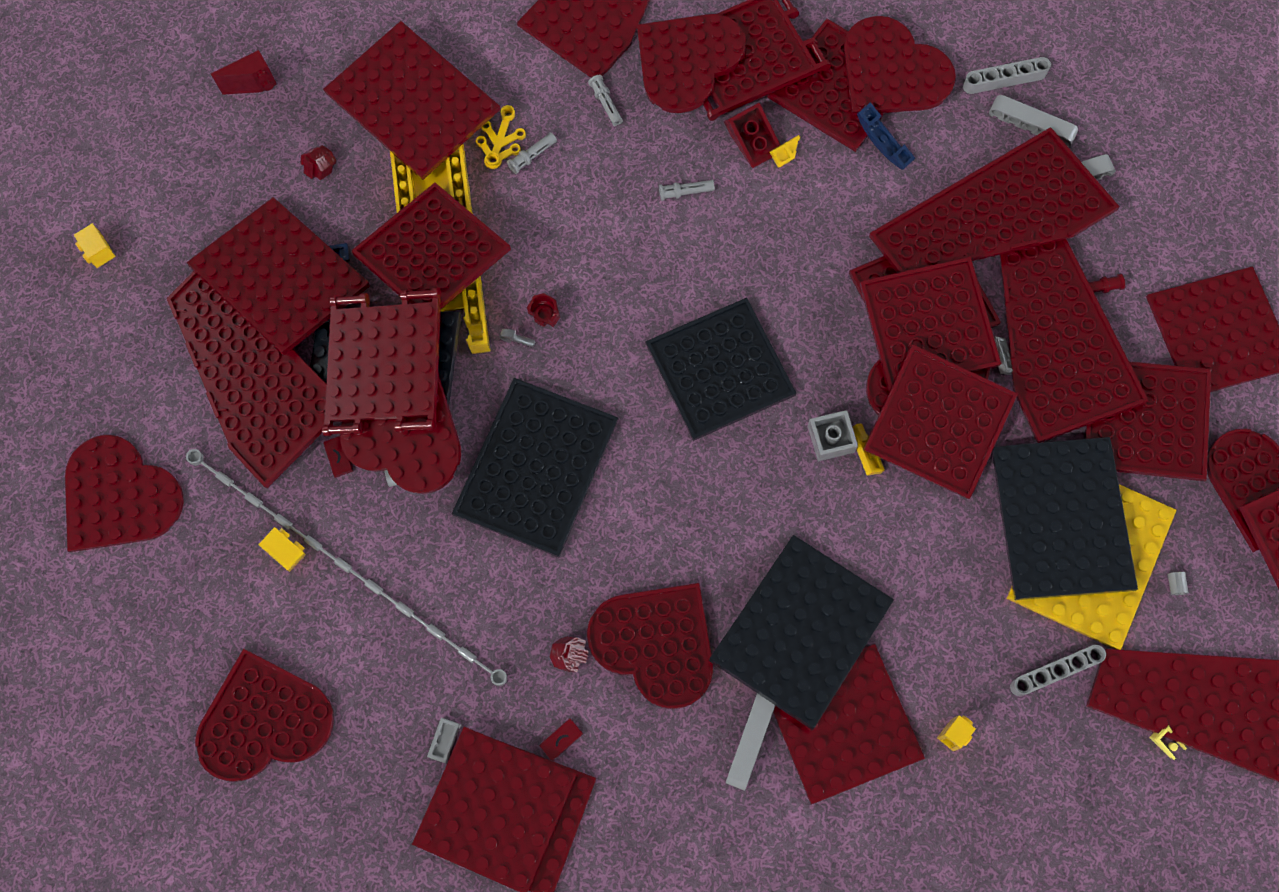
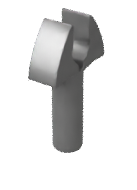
[499,329,535,347]

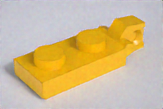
[852,423,885,476]

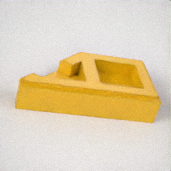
[770,135,800,168]

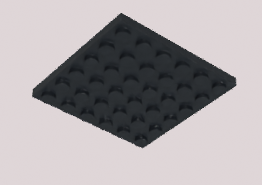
[645,297,797,441]

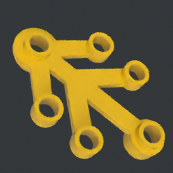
[476,105,526,169]

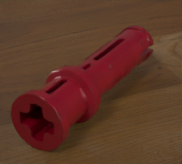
[1089,273,1125,293]

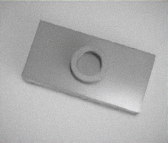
[994,336,1013,375]
[427,718,461,764]

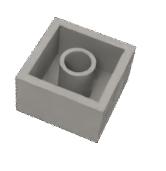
[808,410,858,461]

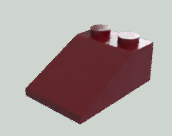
[211,50,277,95]
[723,103,780,168]

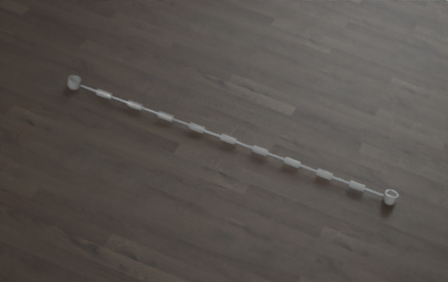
[186,449,507,686]

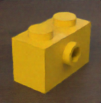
[74,223,116,268]
[258,527,306,572]
[937,715,976,751]

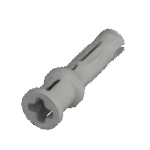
[588,75,623,126]
[507,132,557,174]
[659,179,715,201]

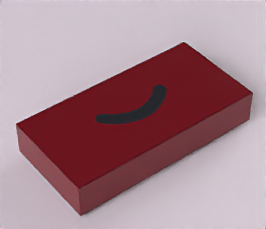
[323,436,353,478]
[539,718,583,761]

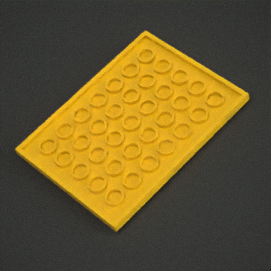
[1006,484,1176,650]

